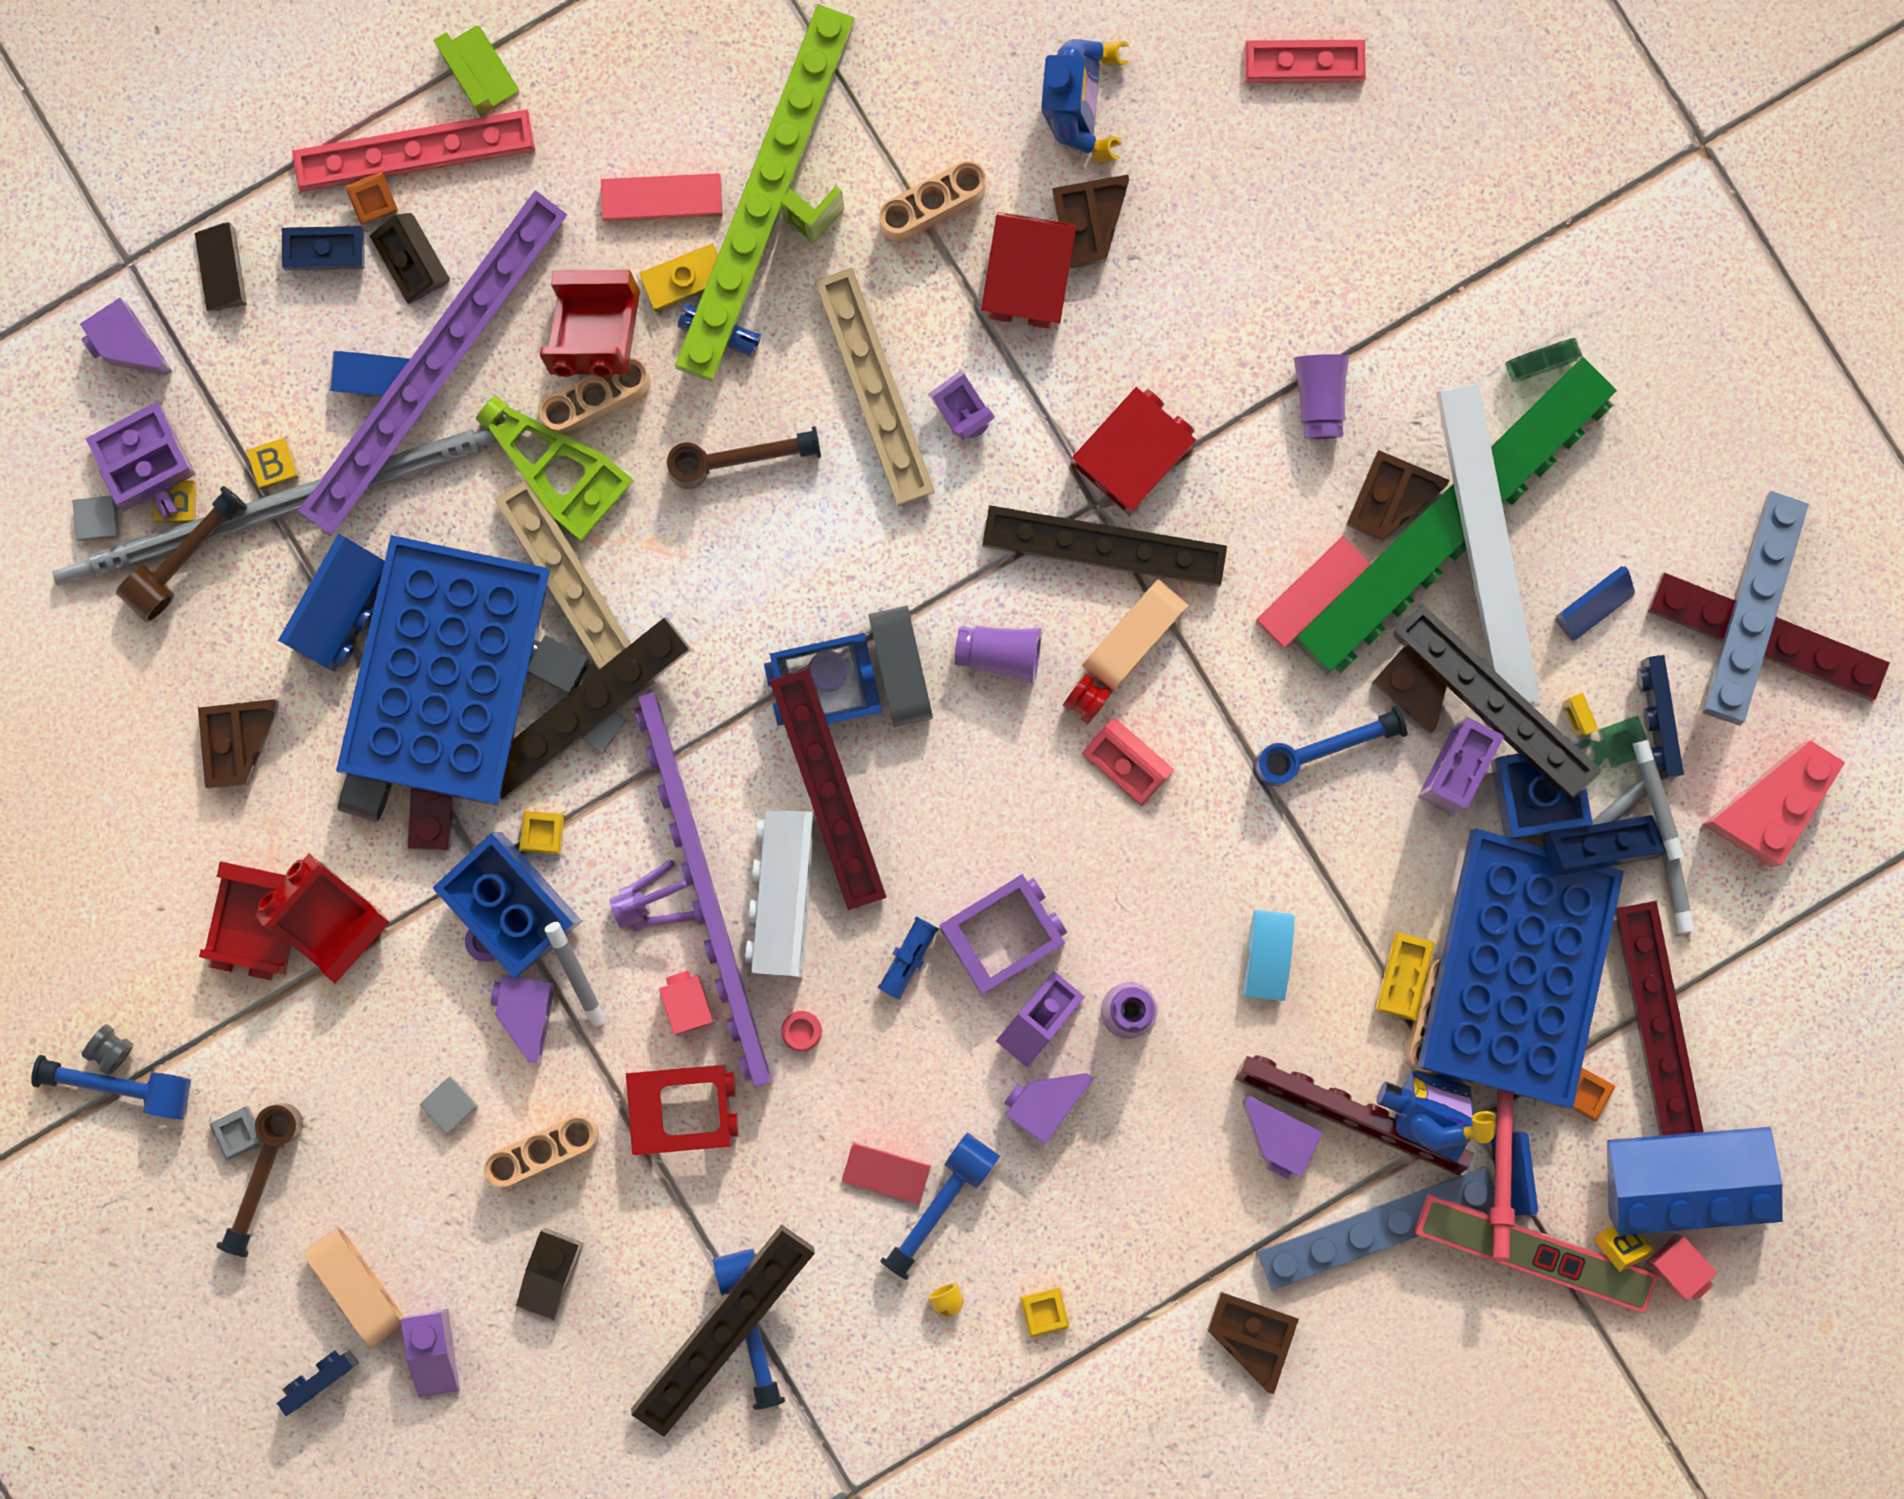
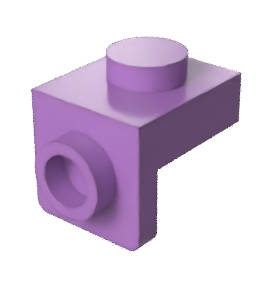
[928,371,995,440]

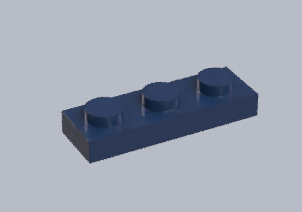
[1637,655,1684,780]
[1543,815,1666,875]

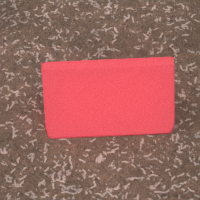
[1082,718,1173,806]
[842,1142,931,1204]

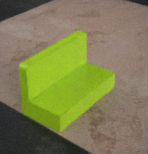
[433,26,519,117]
[780,186,845,244]

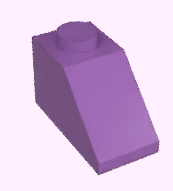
[80,298,172,375]
[996,971,1085,1067]
[491,974,555,1064]
[1004,1073,1094,1144]
[1243,1095,1323,1180]
[401,1309,460,1397]

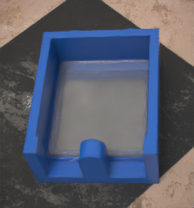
[764,632,882,726]

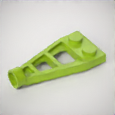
[476,395,634,542]

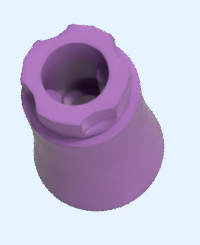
[1293,354,1350,439]
[955,626,1042,684]
[1101,982,1158,1039]

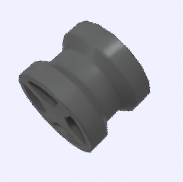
[81,1024,134,1076]

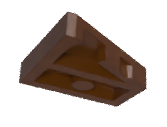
[1052,174,1129,269]
[1346,450,1450,541]
[1372,647,1447,733]
[198,699,279,789]
[1207,1291,1299,1394]

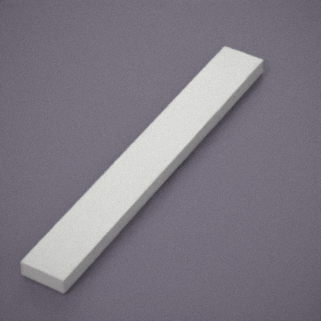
[1436,383,1540,703]

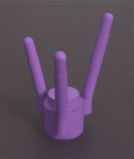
[609,860,697,931]

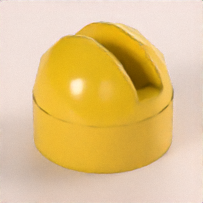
[928,1283,964,1318]

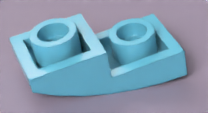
[1242,910,1295,1001]

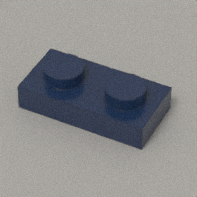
[282,226,365,271]
[276,1350,359,1416]

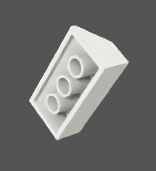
[745,811,816,978]

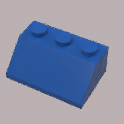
[278,533,384,672]
[433,832,583,979]

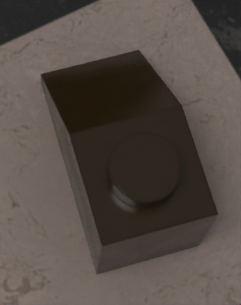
[516,1228,584,1320]

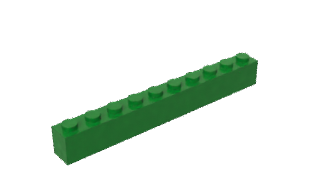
[1293,357,1617,675]

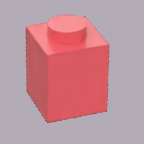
[659,971,715,1035]
[1646,1234,1717,1301]

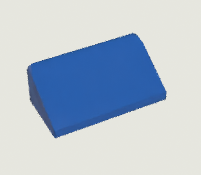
[1555,566,1635,641]
[1491,1131,1539,1216]

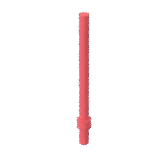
[1490,1090,1515,1260]

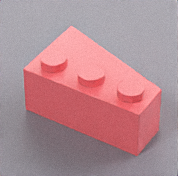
[1702,740,1845,868]

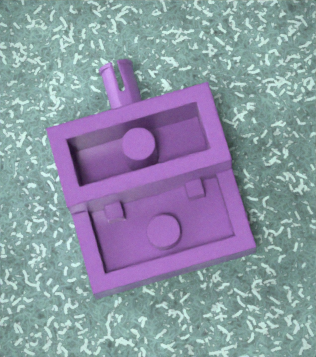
[85,402,196,520]

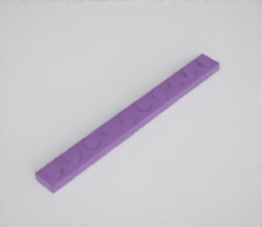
[297,190,568,536]
[634,692,772,1087]

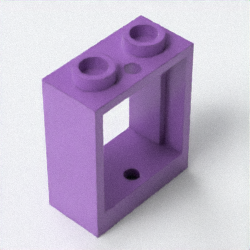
[1417,717,1504,815]
[939,874,1067,995]

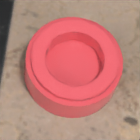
[781,1011,822,1052]

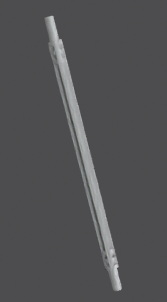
[52,423,503,586]

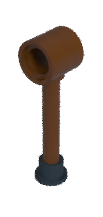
[667,426,821,489]
[116,486,247,623]
[216,1103,303,1257]

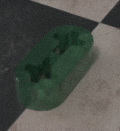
[1505,338,1583,383]

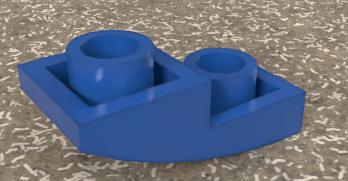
[329,351,410,396]

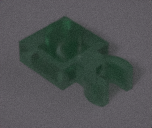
[1577,716,1647,768]

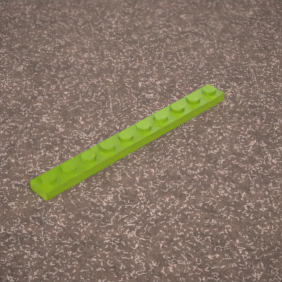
[675,4,855,383]

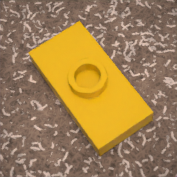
[639,243,718,312]
[1375,932,1435,1021]

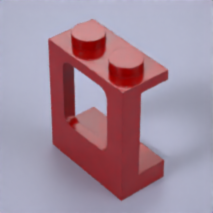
[626,1064,739,1155]

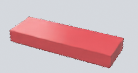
[1245,39,1366,83]
[601,173,723,221]
[1255,536,1371,649]

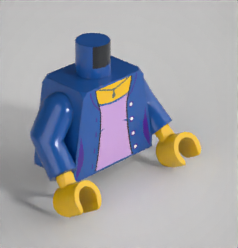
[1041,39,1129,164]
[1376,1071,1496,1162]

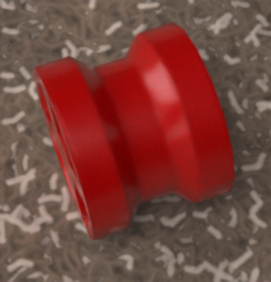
[1062,674,1112,725]

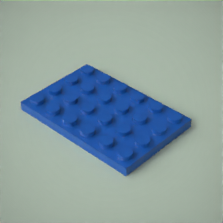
[336,535,551,806]
[1417,828,1624,1108]

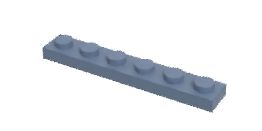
[1702,491,1809,726]
[1257,1166,1495,1291]

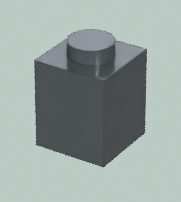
[528,635,592,694]

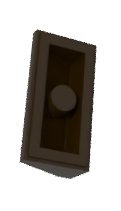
[369,213,450,304]
[194,222,247,311]

